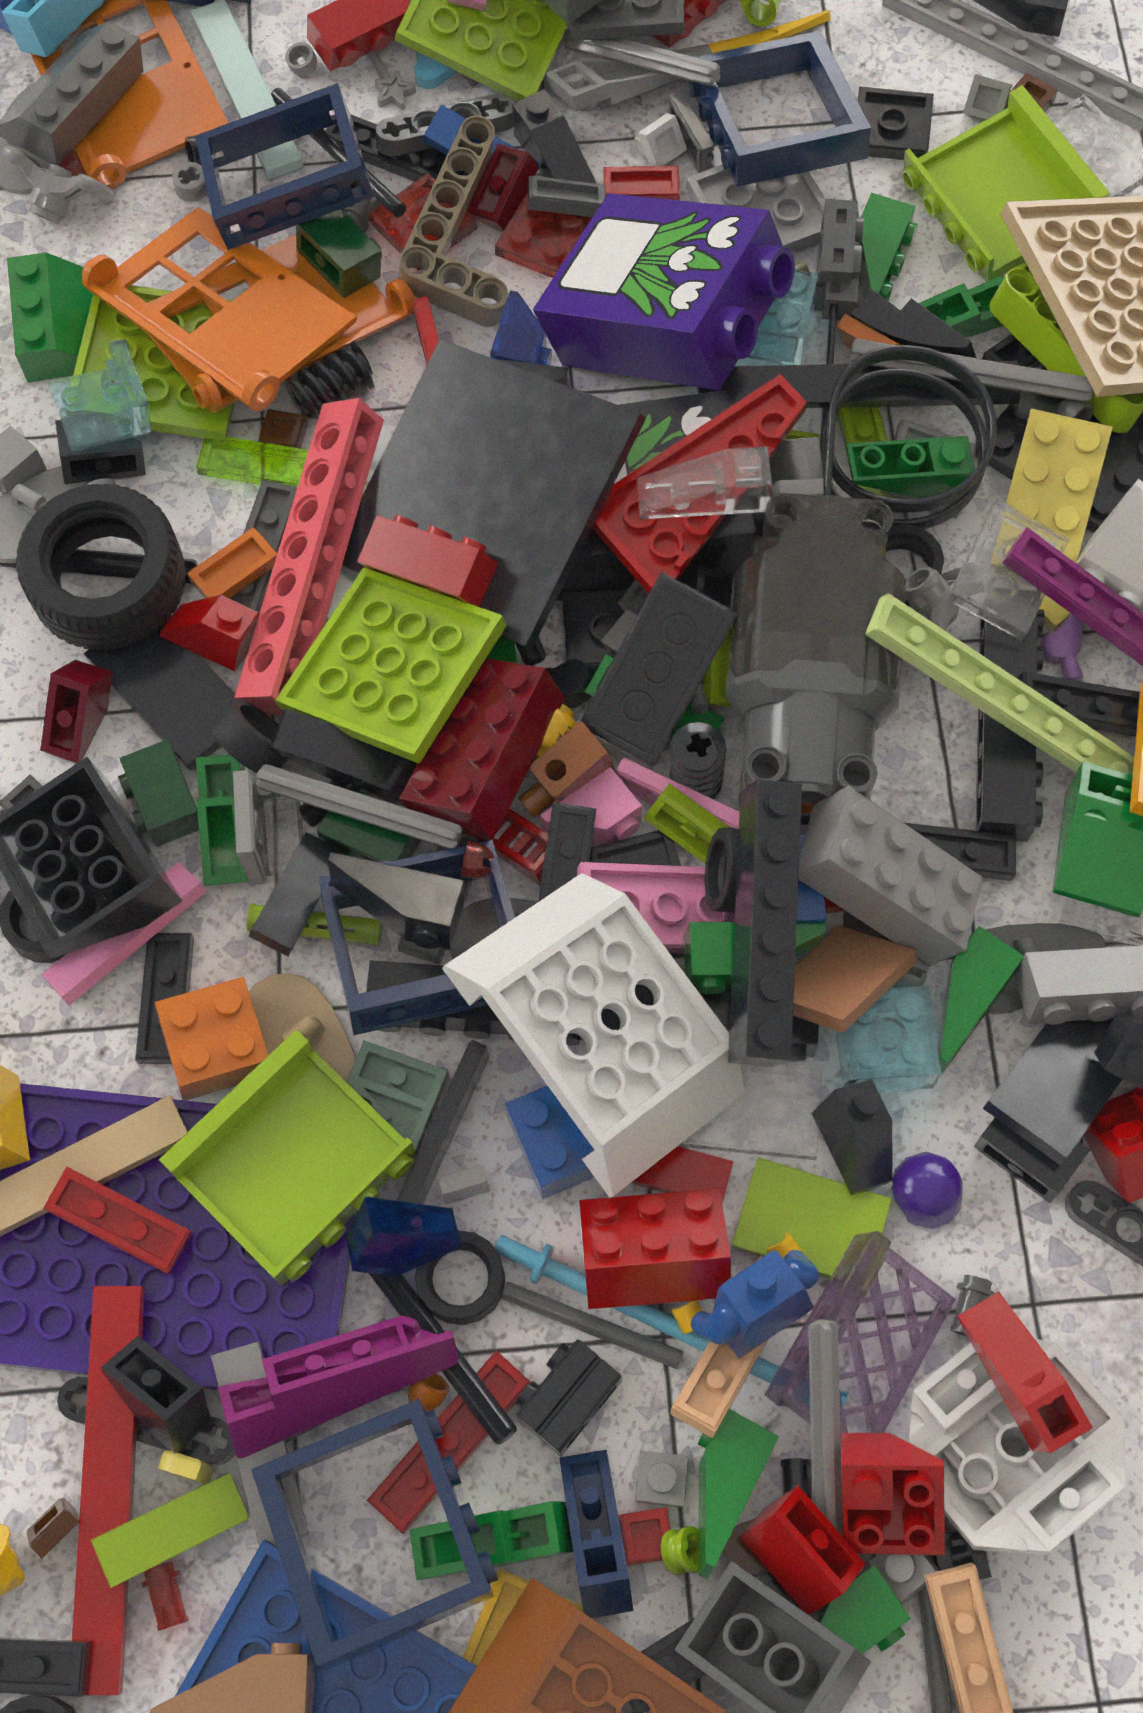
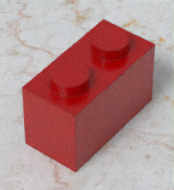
[740,1485,866,1615]

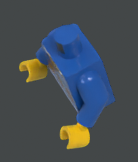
[671,1232,819,1359]

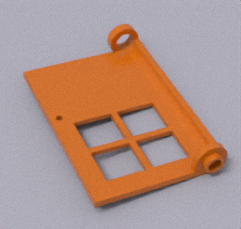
[30,0,228,189]
[82,207,357,412]
[148,234,415,413]

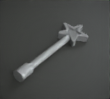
[367,50,416,110]

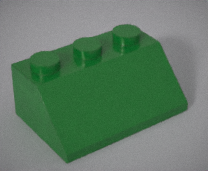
[7,252,93,383]

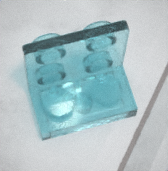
[49,339,151,451]

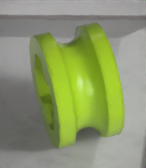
[661,1526,698,1576]

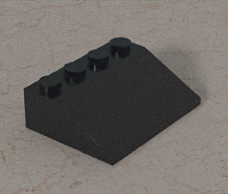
[0,756,182,959]

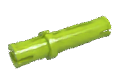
[247,903,383,946]

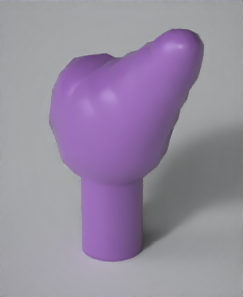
[1040,613,1084,681]

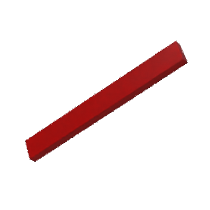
[72,1286,145,1695]

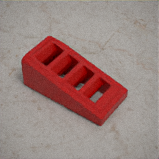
[476,808,548,886]

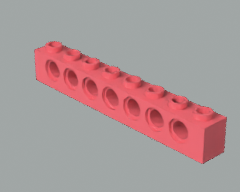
[234,398,384,716]

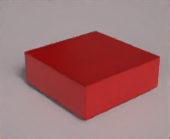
[619,1507,671,1566]

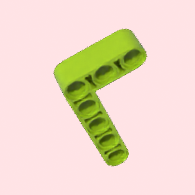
[989,262,1143,433]

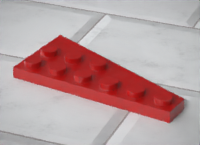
[592,374,807,593]

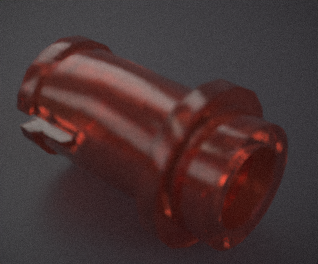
[141,1562,189,1631]

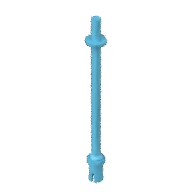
[495,1235,849,1413]

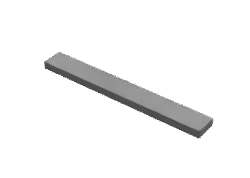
[882,0,1143,132]

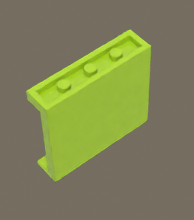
[902,85,1110,282]
[159,1029,416,1286]

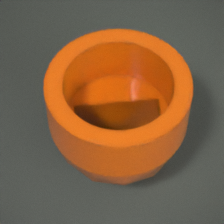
[407,1374,450,1412]

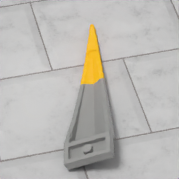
[545,10,831,111]

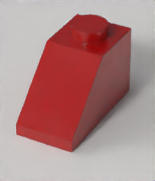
[160,595,258,672]

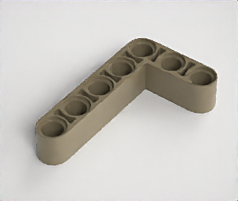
[398,115,508,327]

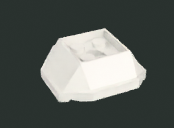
[909,1339,1126,1555]

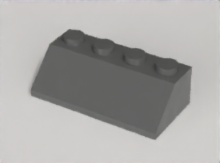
[0,22,143,166]

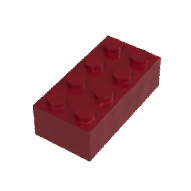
[399,658,565,841]

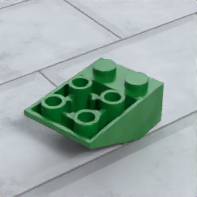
[1052,761,1143,918]

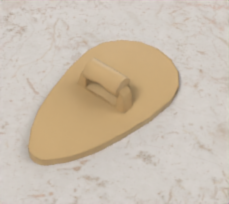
[249,973,356,1082]

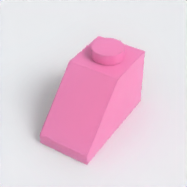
[541,767,642,845]

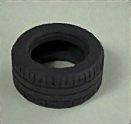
[16,484,186,650]

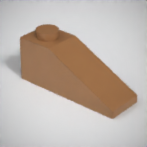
[150,1643,315,1713]

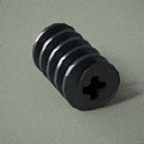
[284,340,375,420]
[669,722,727,799]

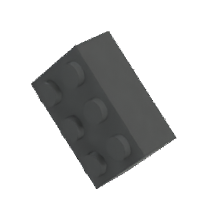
[675,1561,871,1713]

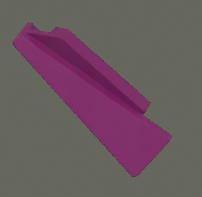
[218,1315,459,1459]

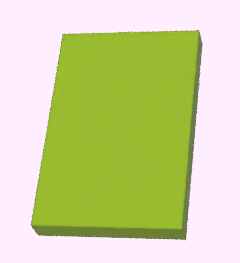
[731,1157,892,1290]

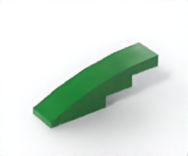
[919,276,1004,338]

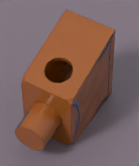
[518,721,616,818]

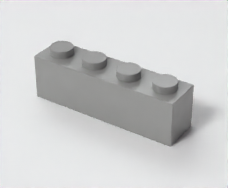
[1015,945,1143,1025]

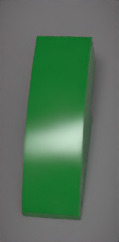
[196,754,248,886]
[409,1501,573,1580]

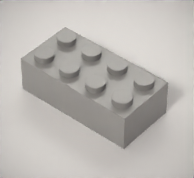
[798,785,982,966]

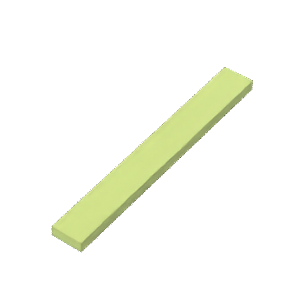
[865,593,1134,775]

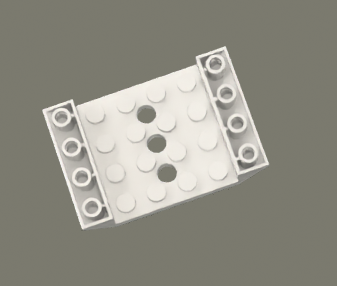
[442,873,745,1198]

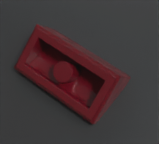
[466,143,539,233]

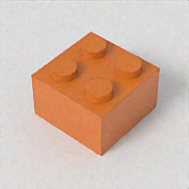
[155,976,268,1101]

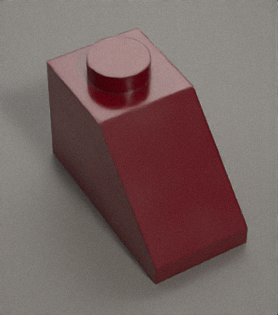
[40,659,113,763]

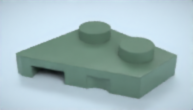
[347,1040,449,1155]

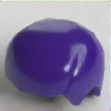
[891,1151,963,1229]

